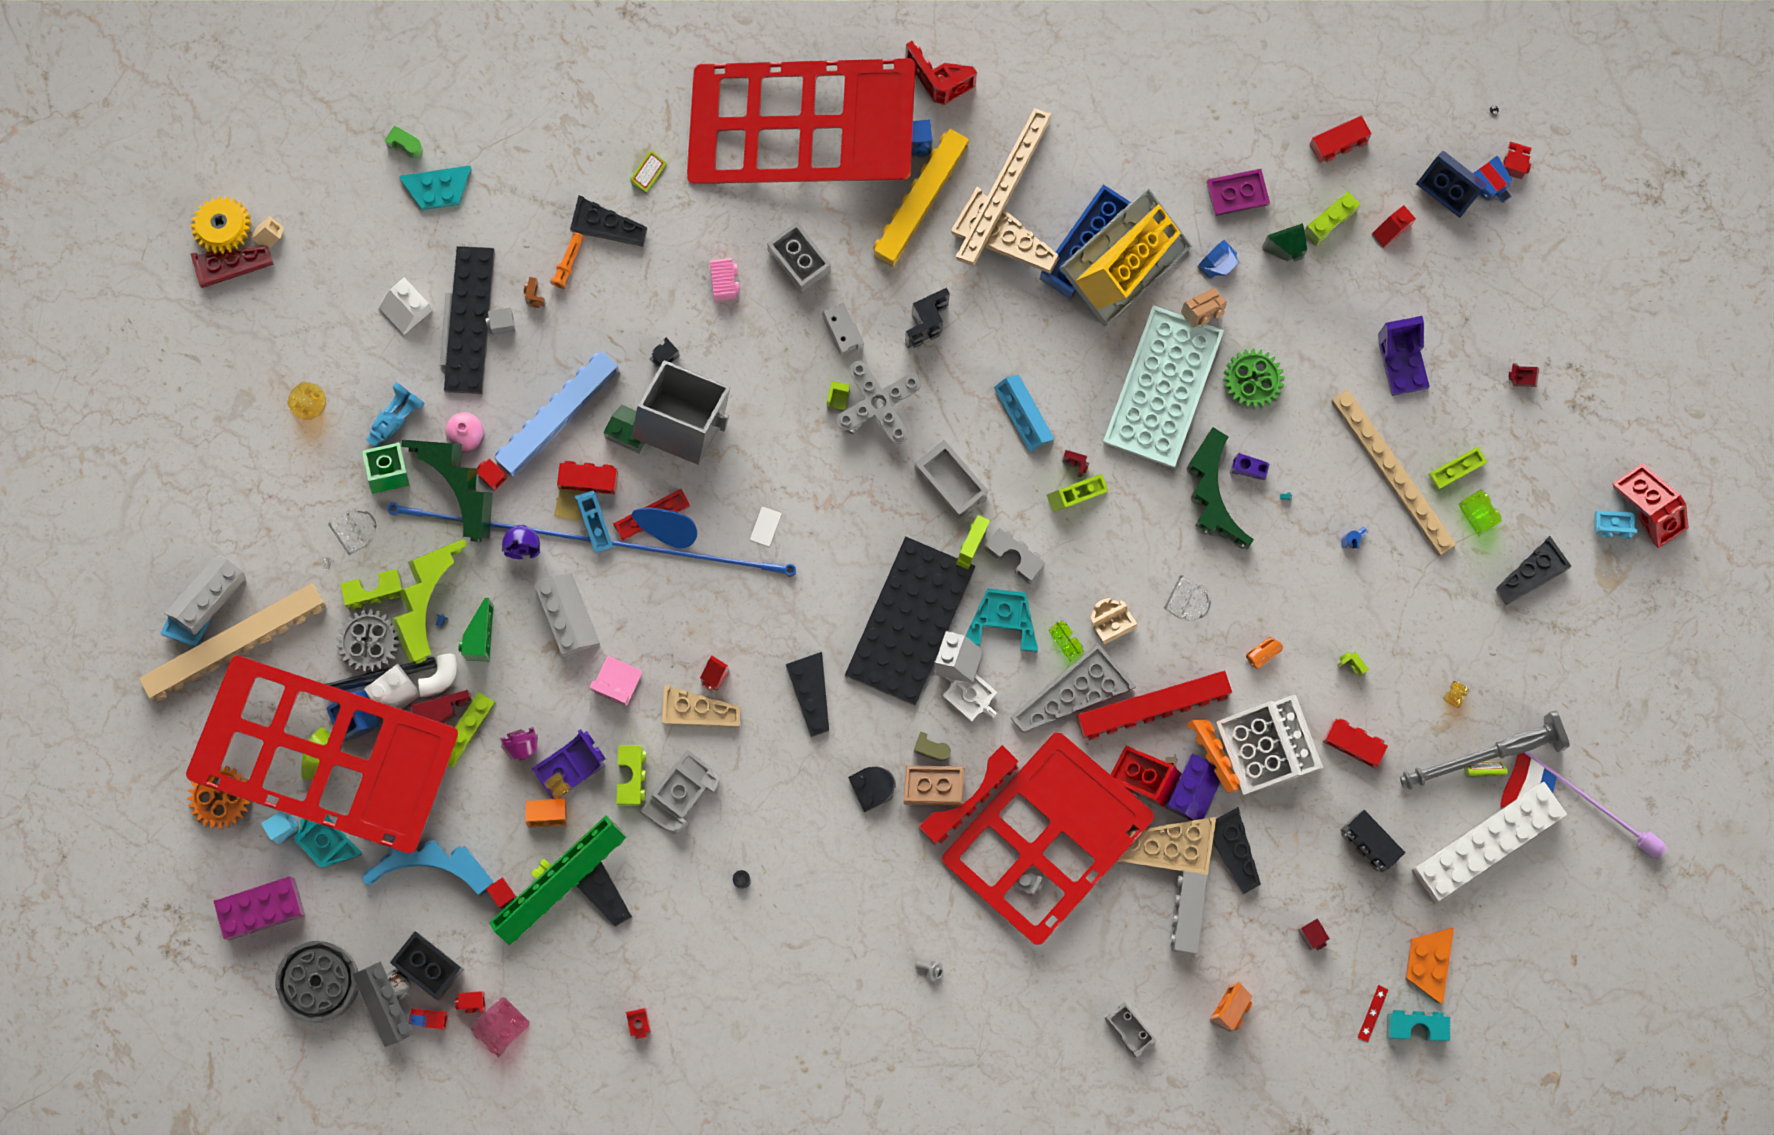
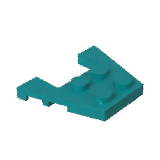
[966,588,1038,652]

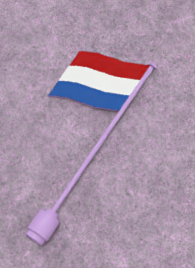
[1500,751,1667,859]

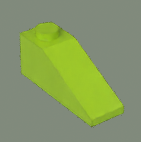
[1046,474,1109,512]

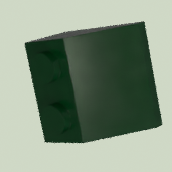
[603,404,645,454]

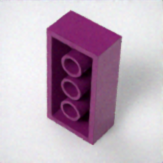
[213,876,305,941]

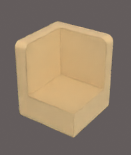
[251,216,284,248]

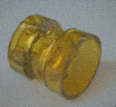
[1443,681,1470,708]
[544,772,571,800]

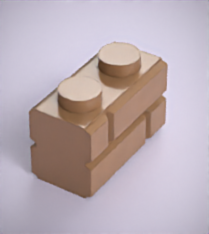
[1181,288,1227,327]

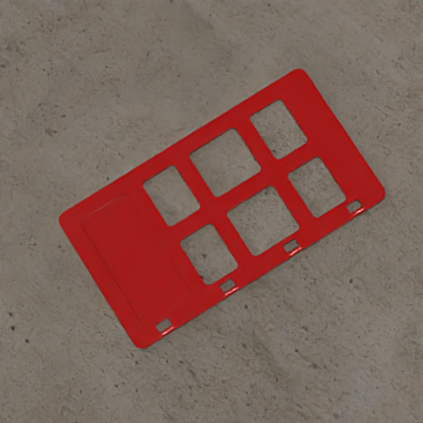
[687,58,916,184]
[186,656,458,854]

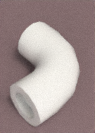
[419,654,457,698]

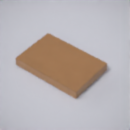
[903,766,965,806]

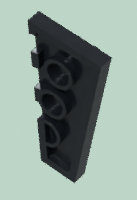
[1496,536,1571,605]
[786,652,829,737]

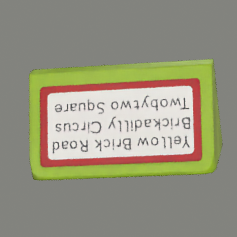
[630,150,667,193]
[1464,761,1508,777]

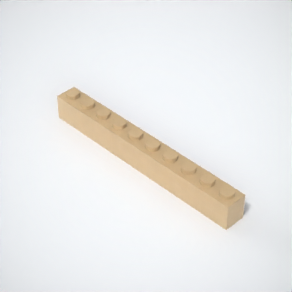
[139,583,326,701]

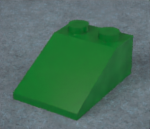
[458,597,494,662]

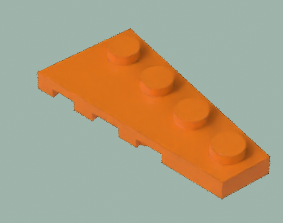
[1186,719,1241,793]

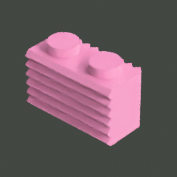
[710,259,740,302]

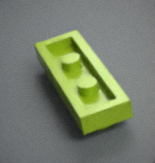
[1428,446,1488,490]

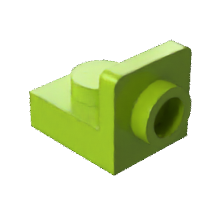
[1337,651,1369,677]

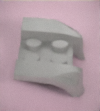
[640,750,720,834]

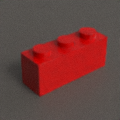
[1309,115,1372,163]
[557,461,618,495]
[1323,718,1388,769]

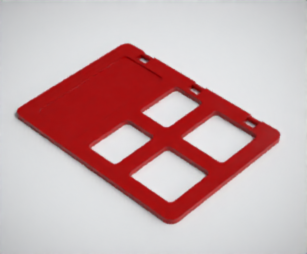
[942,732,1154,945]

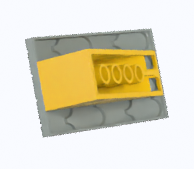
[1060,188,1193,326]

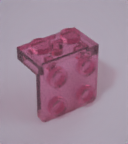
[470,997,530,1057]

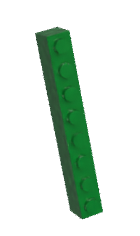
[489,815,627,945]

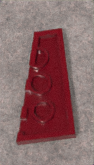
[191,246,274,288]

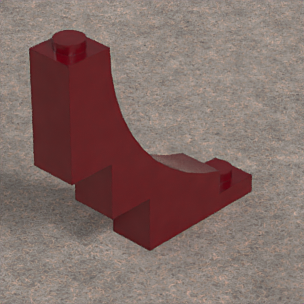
[411,690,472,723]

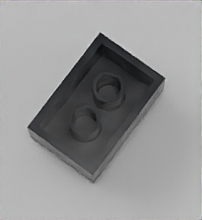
[1340,809,1406,873]
[389,931,464,1001]

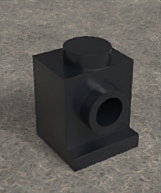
[649,337,680,368]

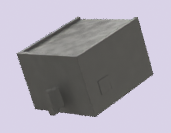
[632,360,731,465]

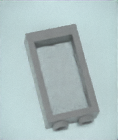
[914,440,988,519]

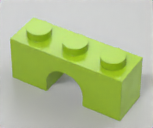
[1305,191,1361,246]
[340,569,403,610]
[616,745,646,806]

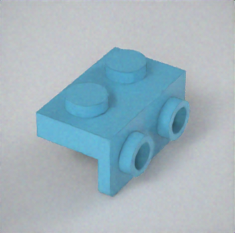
[1594,511,1637,539]

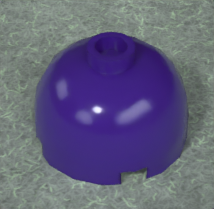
[501,525,540,560]

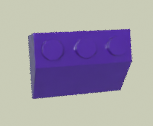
[1165,753,1221,821]

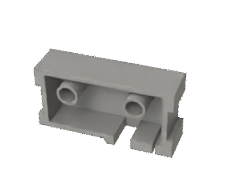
[822,303,864,356]
[1105,1002,1157,1057]

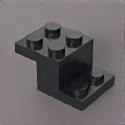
[905,287,950,348]

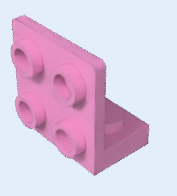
[589,656,642,707]

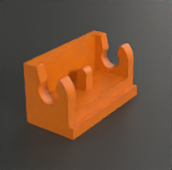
[525,799,567,828]

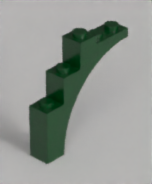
[1187,427,1254,550]

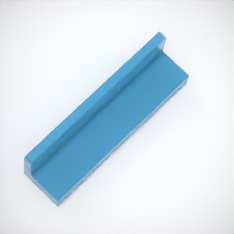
[994,375,1055,452]

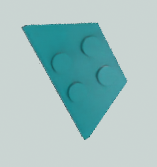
[399,165,472,211]
[294,815,363,868]

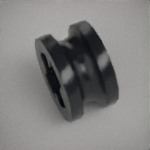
[733,870,751,889]

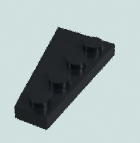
[570,195,648,247]
[1213,807,1261,895]
[576,861,632,927]

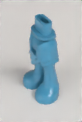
[365,382,425,448]

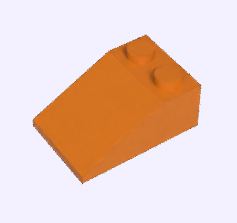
[1210,982,1253,1032]

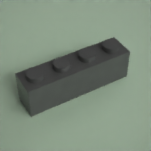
[352,961,413,1047]

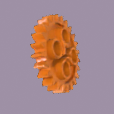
[187,766,252,829]

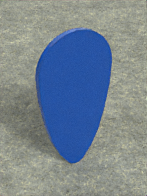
[632,508,698,549]

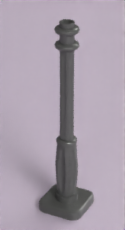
[1400,710,1570,790]

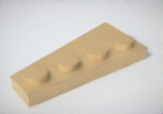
[662,685,741,727]

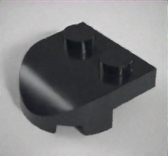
[848,766,896,812]

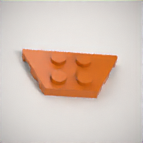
[1405,928,1454,1004]

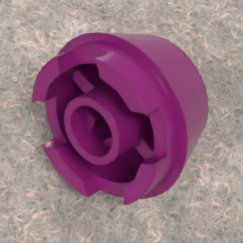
[500,727,538,761]

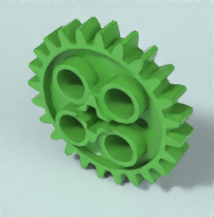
[1223,348,1285,410]

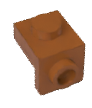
[523,277,546,308]

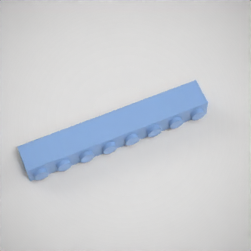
[495,351,619,477]

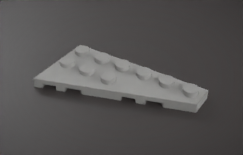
[1010,644,1136,733]

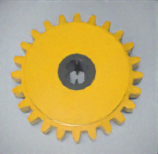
[190,196,252,254]

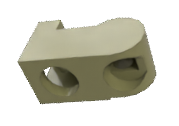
[913,731,951,762]

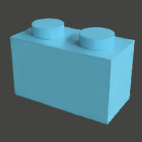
[261,811,299,844]

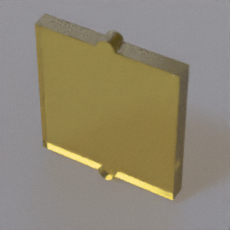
[554,489,588,521]

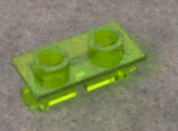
[1049,620,1084,661]

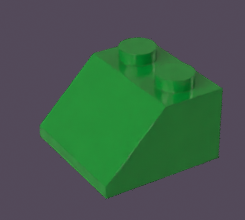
[362,442,410,494]

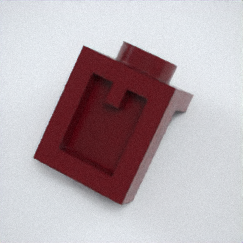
[1062,450,1089,477]

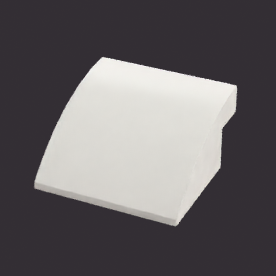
[1216,695,1323,795]

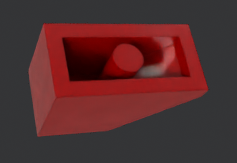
[1372,205,1416,248]
[700,655,729,691]

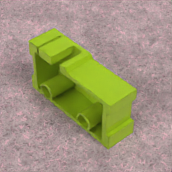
[956,515,990,569]

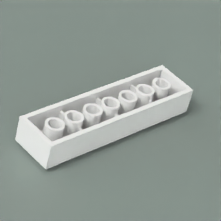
[1412,782,1567,902]

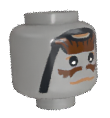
[386,969,411,1000]

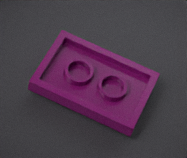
[1206,169,1270,216]

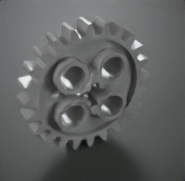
[336,609,400,673]

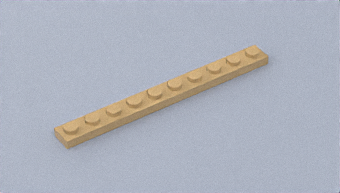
[956,108,1052,266]
[1331,389,1456,556]

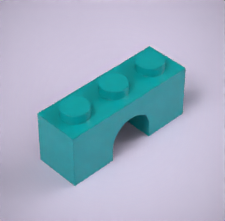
[1387,1010,1450,1042]

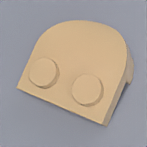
[1091,598,1138,645]

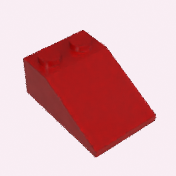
[1110,745,1182,808]

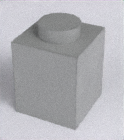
[486,308,516,335]

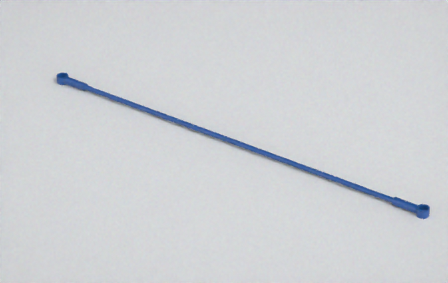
[388,503,796,577]

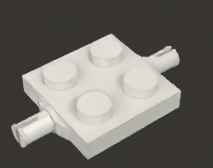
[943,674,997,722]

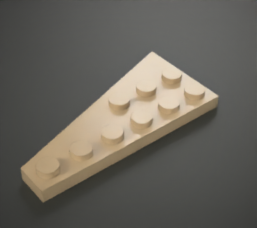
[951,187,1059,274]

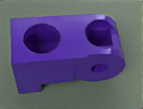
[1230,453,1270,480]

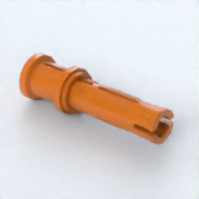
[550,233,584,289]

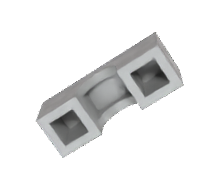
[984,528,1045,584]

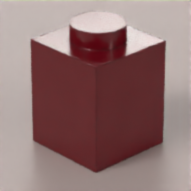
[1298,918,1330,951]

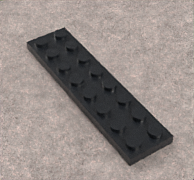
[444,246,495,394]

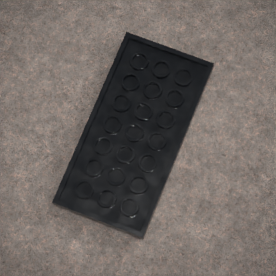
[845,536,976,706]

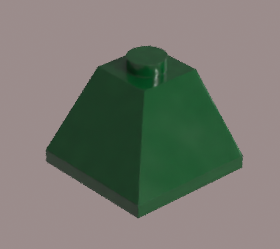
[1262,223,1308,261]

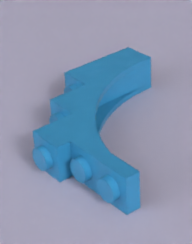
[362,837,494,897]

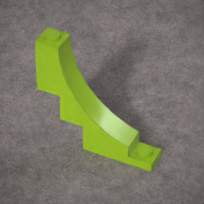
[391,539,467,664]

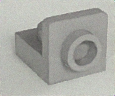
[1013,871,1043,896]

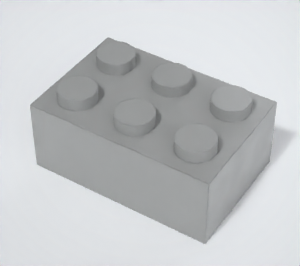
[767,222,831,293]

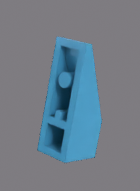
[574,490,613,553]

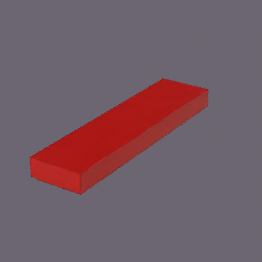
[613,489,690,541]

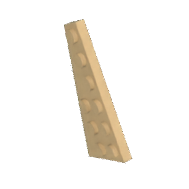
[1118,817,1216,875]

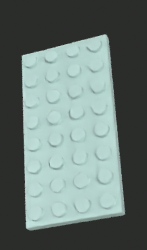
[1103,305,1224,469]

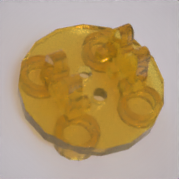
[287,382,326,420]

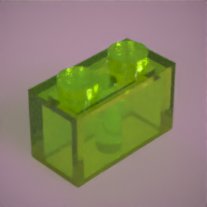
[1458,489,1502,536]

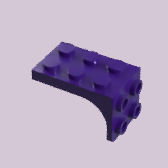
[531,729,606,799]

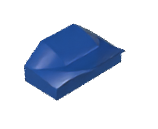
[1198,240,1239,279]

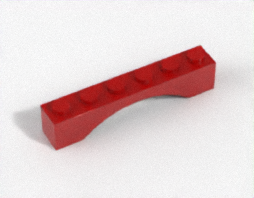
[919,745,1019,845]

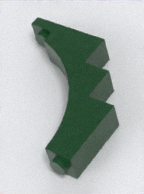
[401,439,493,542]

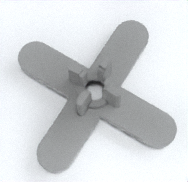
[837,361,921,444]

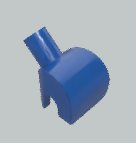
[1341,527,1368,549]

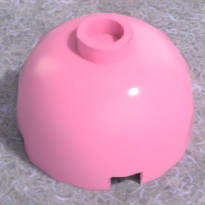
[445,413,484,452]

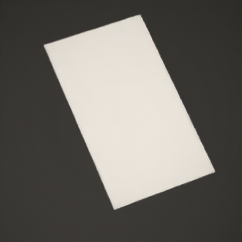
[750,507,782,546]

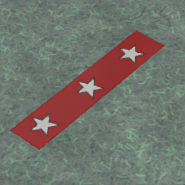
[1357,985,1389,1042]

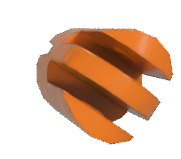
[1246,637,1283,669]

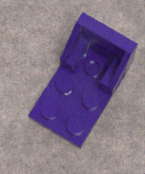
[1378,316,1430,396]

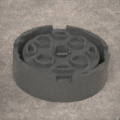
[275,941,359,1022]

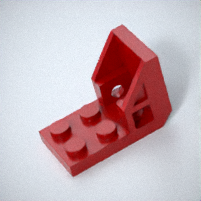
[905,41,977,105]
[1612,463,1689,548]

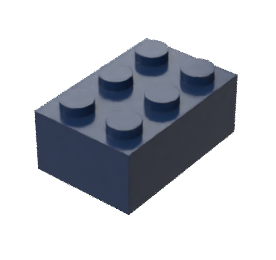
[1416,150,1487,218]

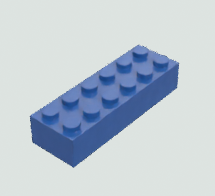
[1040,184,1131,300]

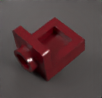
[1508,363,1539,387]

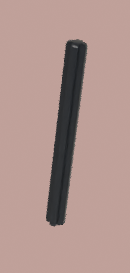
[326,657,437,691]

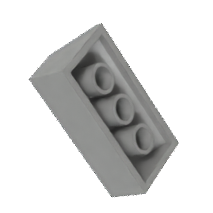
[164,556,246,637]
[534,573,600,658]

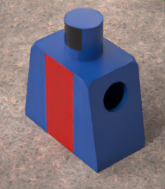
[1473,156,1512,203]

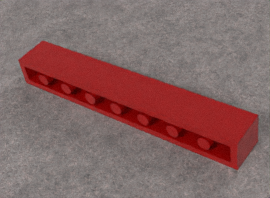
[1076,670,1232,741]

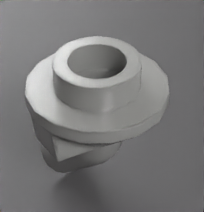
[915,961,944,981]

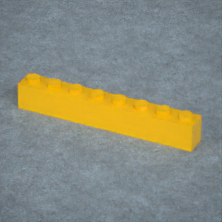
[873,129,969,267]

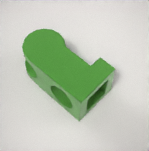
[385,125,423,158]

